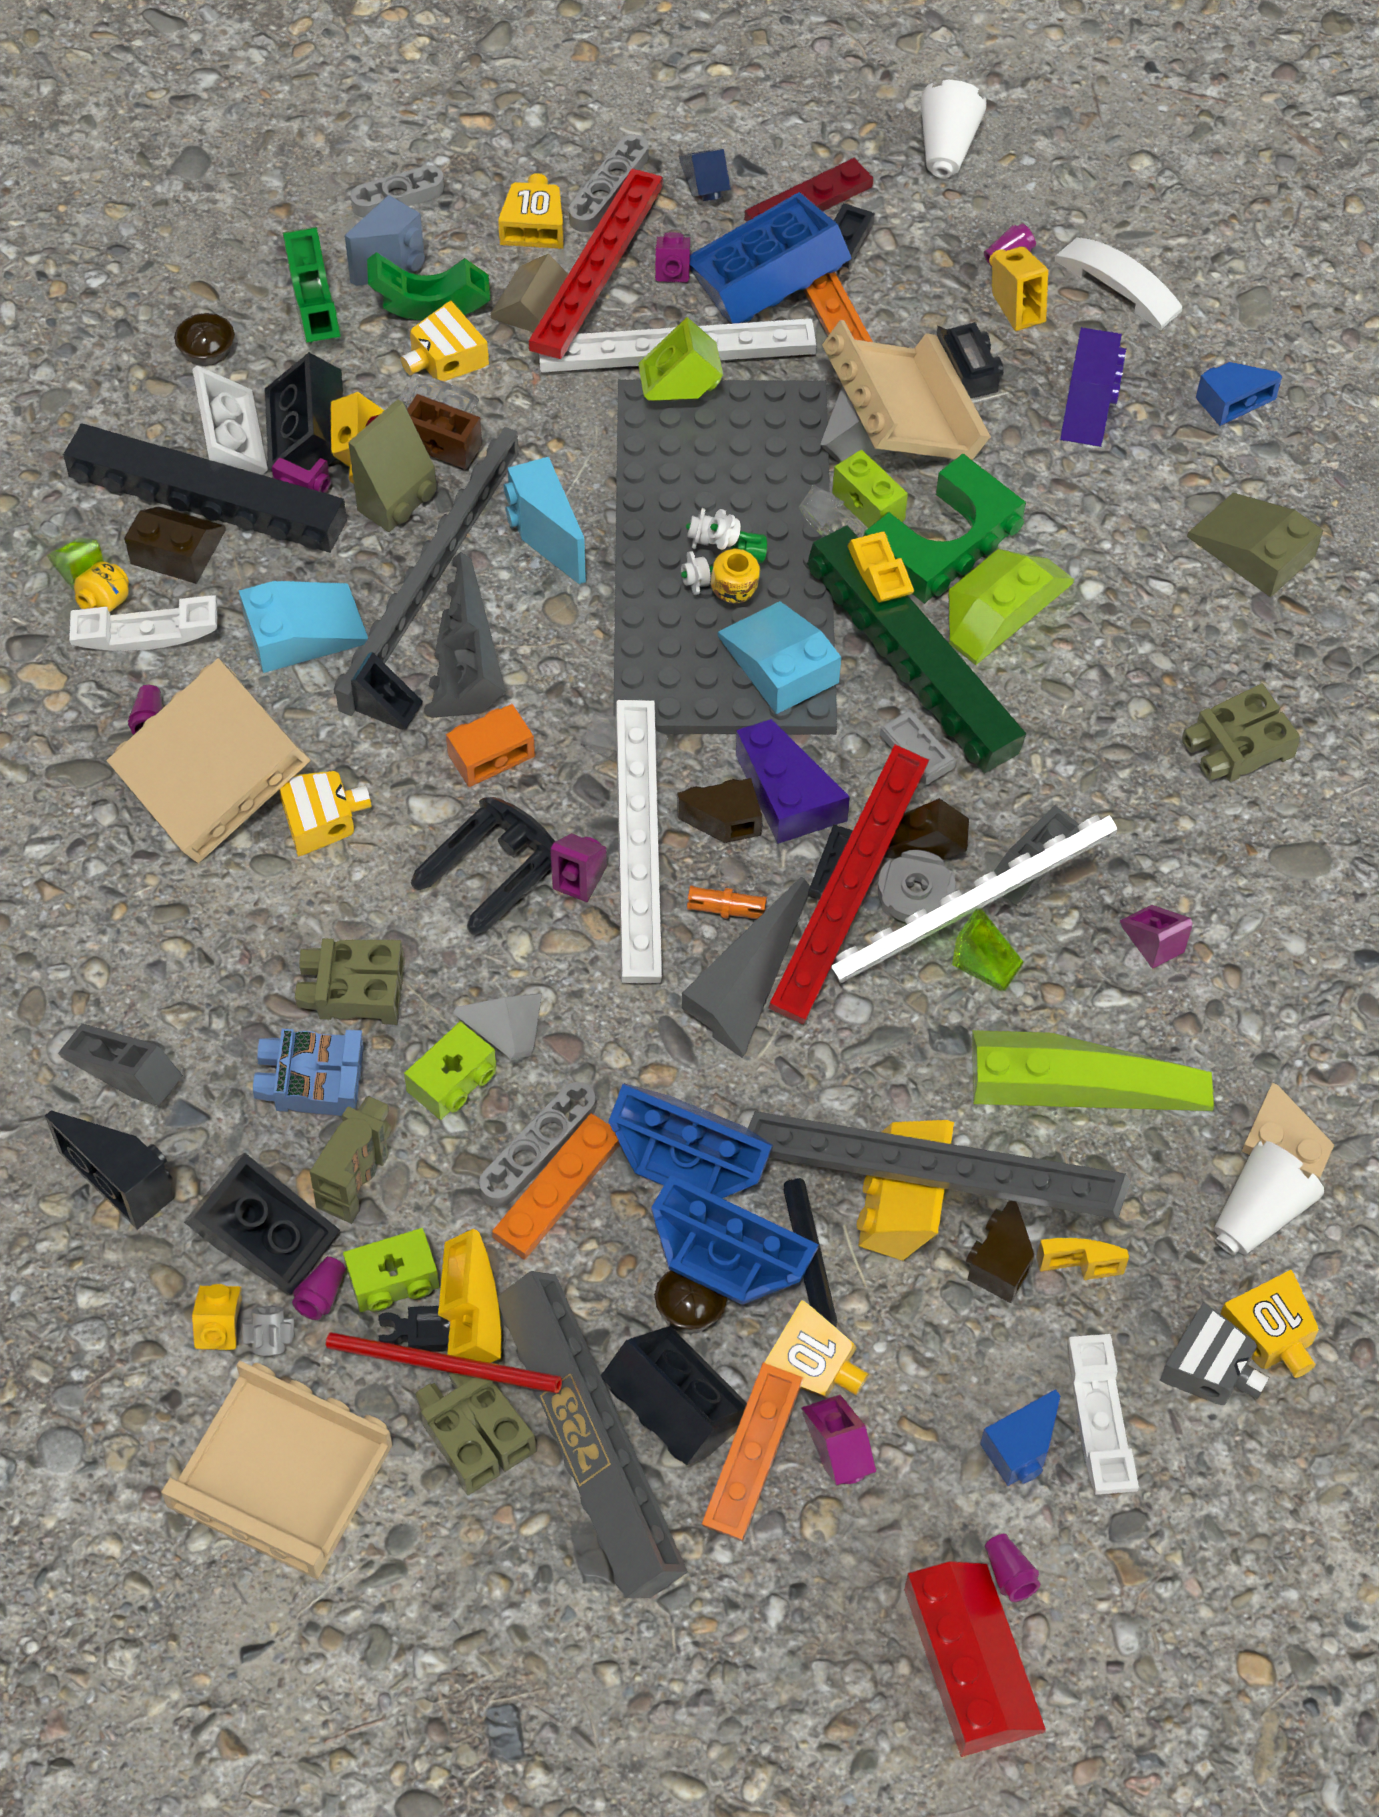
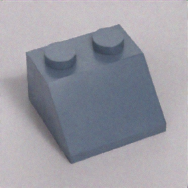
[344,195,425,286]

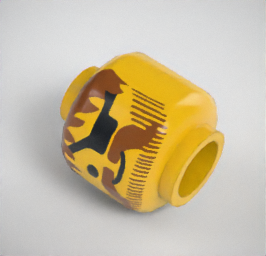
[710,549,760,604]

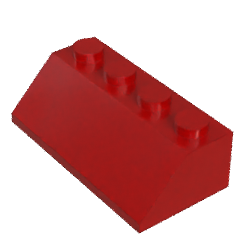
[904,1561,1046,1757]

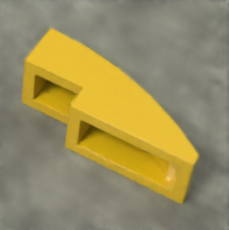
[438,1229,501,1363]

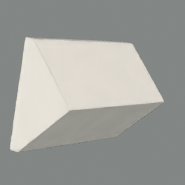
[192,365,268,474]

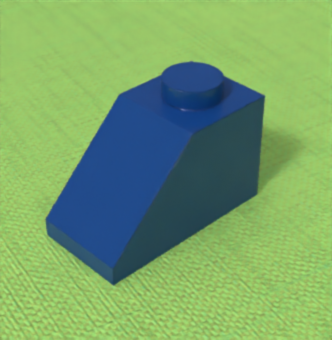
[1196,362,1282,426]
[980,1389,1060,1486]

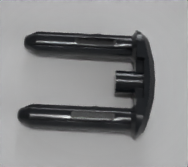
[411,797,555,935]

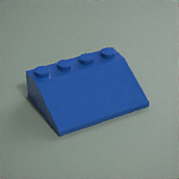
[689,192,852,324]

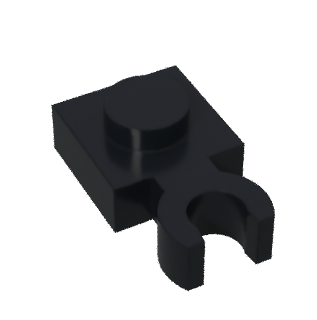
[378,1306,450,1351]

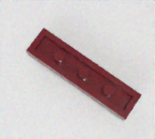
[744,157,873,222]

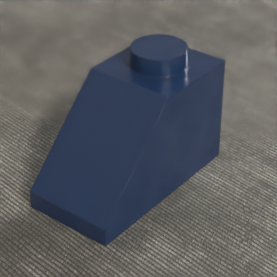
[679,149,731,201]

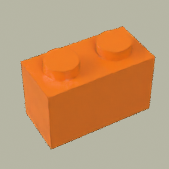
[446,704,535,787]

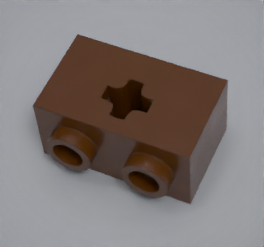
[407,394,482,469]

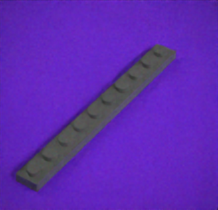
[334,427,519,716]
[748,1111,1131,1219]

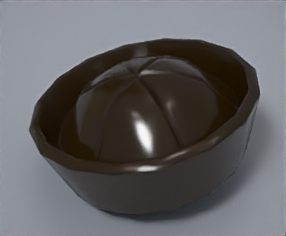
[174,313,235,366]
[654,1270,727,1334]

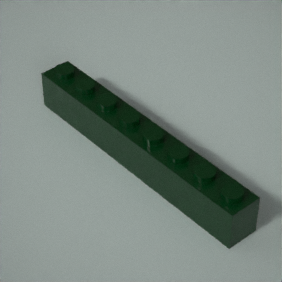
[807,525,1027,774]

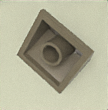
[490,253,568,332]

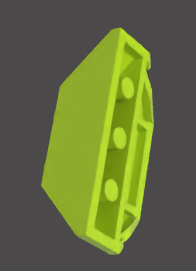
[948,549,1074,665]

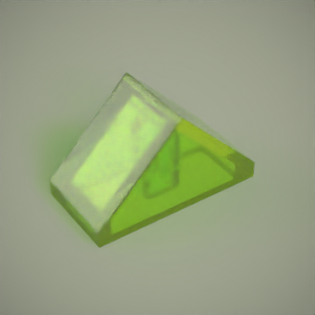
[47,538,104,592]
[952,908,1024,991]

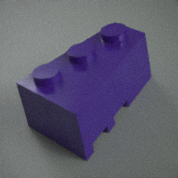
[1060,327,1126,447]
[735,719,850,844]

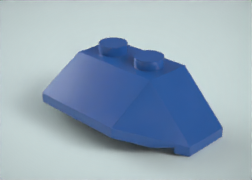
[608,1083,773,1198]
[651,1174,819,1305]

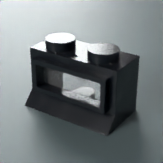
[936,322,1004,399]

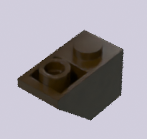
[677,778,762,843]
[884,798,969,860]
[966,1200,1035,1303]

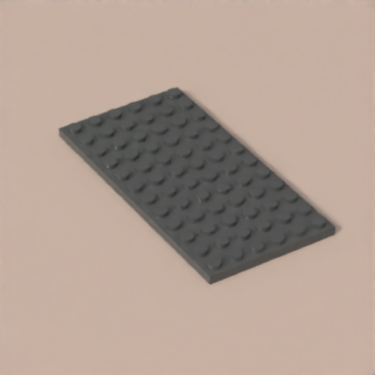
[613,380,837,735]

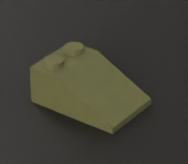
[348,399,437,532]
[1187,492,1323,598]

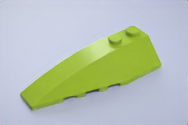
[972,1030,1214,1111]

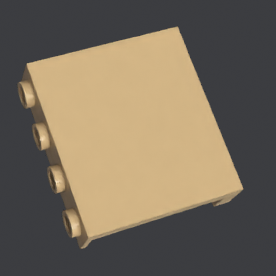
[822,320,991,460]
[106,658,311,864]
[161,1360,392,1580]

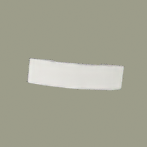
[1054,238,1183,330]
[69,595,217,651]
[1068,1334,1139,1495]

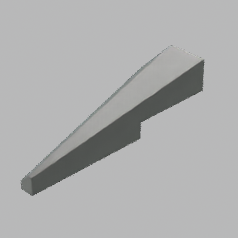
[424,552,506,718]
[682,877,810,1058]

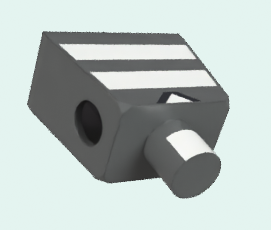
[1160,1302,1270,1405]

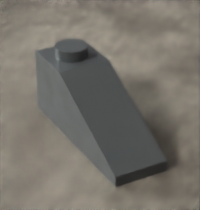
[994,805,1080,906]
[58,1024,183,1106]

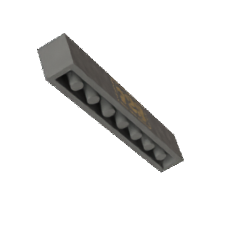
[497,1271,688,1598]

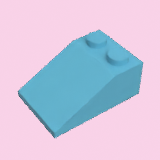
[504,456,586,584]
[239,581,368,673]
[718,601,841,714]

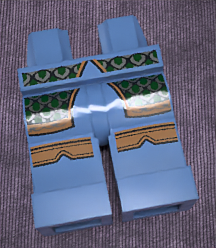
[253,1029,364,1116]

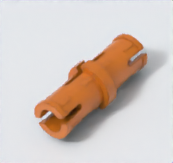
[687,885,767,919]

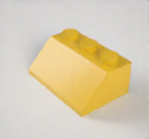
[857,1120,954,1261]

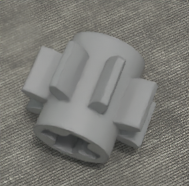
[242,1306,294,1356]

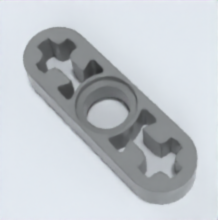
[350,165,444,218]

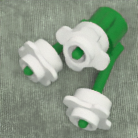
[681,508,767,595]

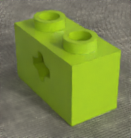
[832,449,908,528]
[404,1021,496,1120]
[343,1228,440,1312]

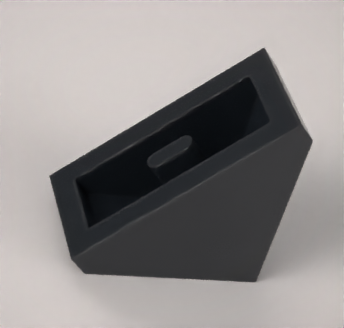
[351,652,423,730]

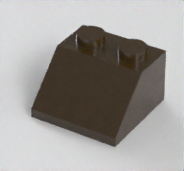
[124,506,226,584]

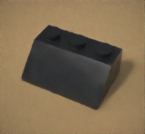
[265,352,343,472]
[601,1326,747,1466]

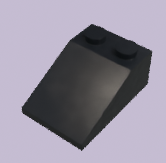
[45,1110,174,1230]
[184,1153,340,1295]

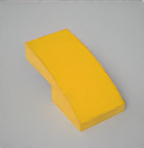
[848,531,914,603]
[1036,1238,1129,1280]

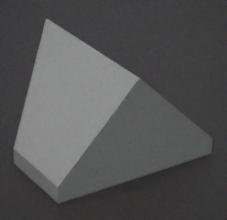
[820,385,894,462]
[453,993,542,1059]

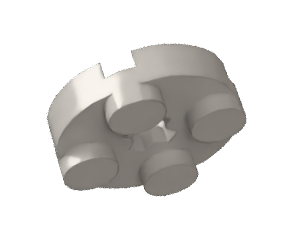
[878,850,956,922]

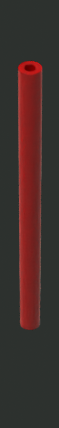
[326,1332,562,1393]

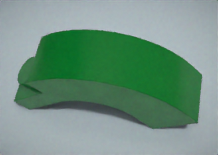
[282,226,341,343]
[367,252,490,321]

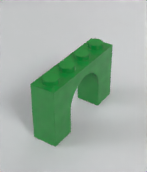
[864,453,1026,604]

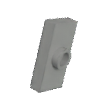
[880,710,956,786]

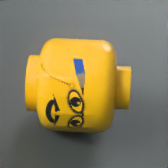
[74,562,129,612]

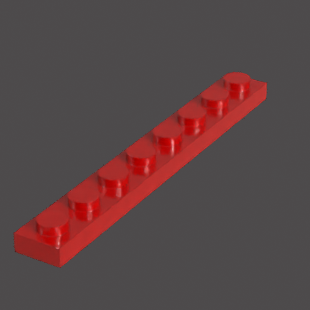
[529,169,663,359]
[768,744,929,1025]

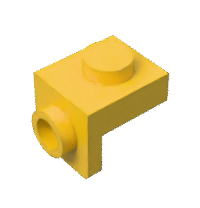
[192,1284,242,1350]

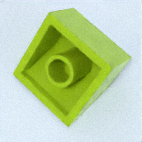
[638,317,723,401]

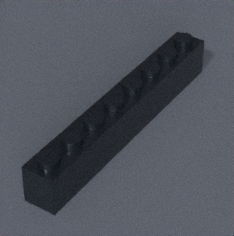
[63,423,347,553]

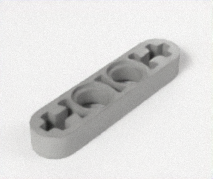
[569,134,649,232]
[479,1082,596,1207]

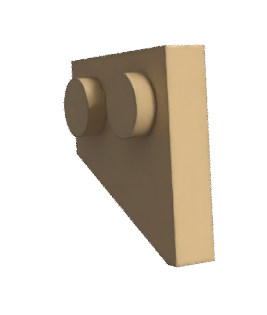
[1242,1083,1334,1179]

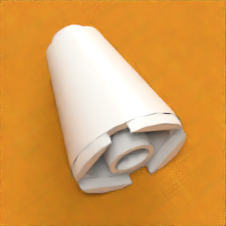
[921,80,987,178]
[1214,1141,1324,1255]

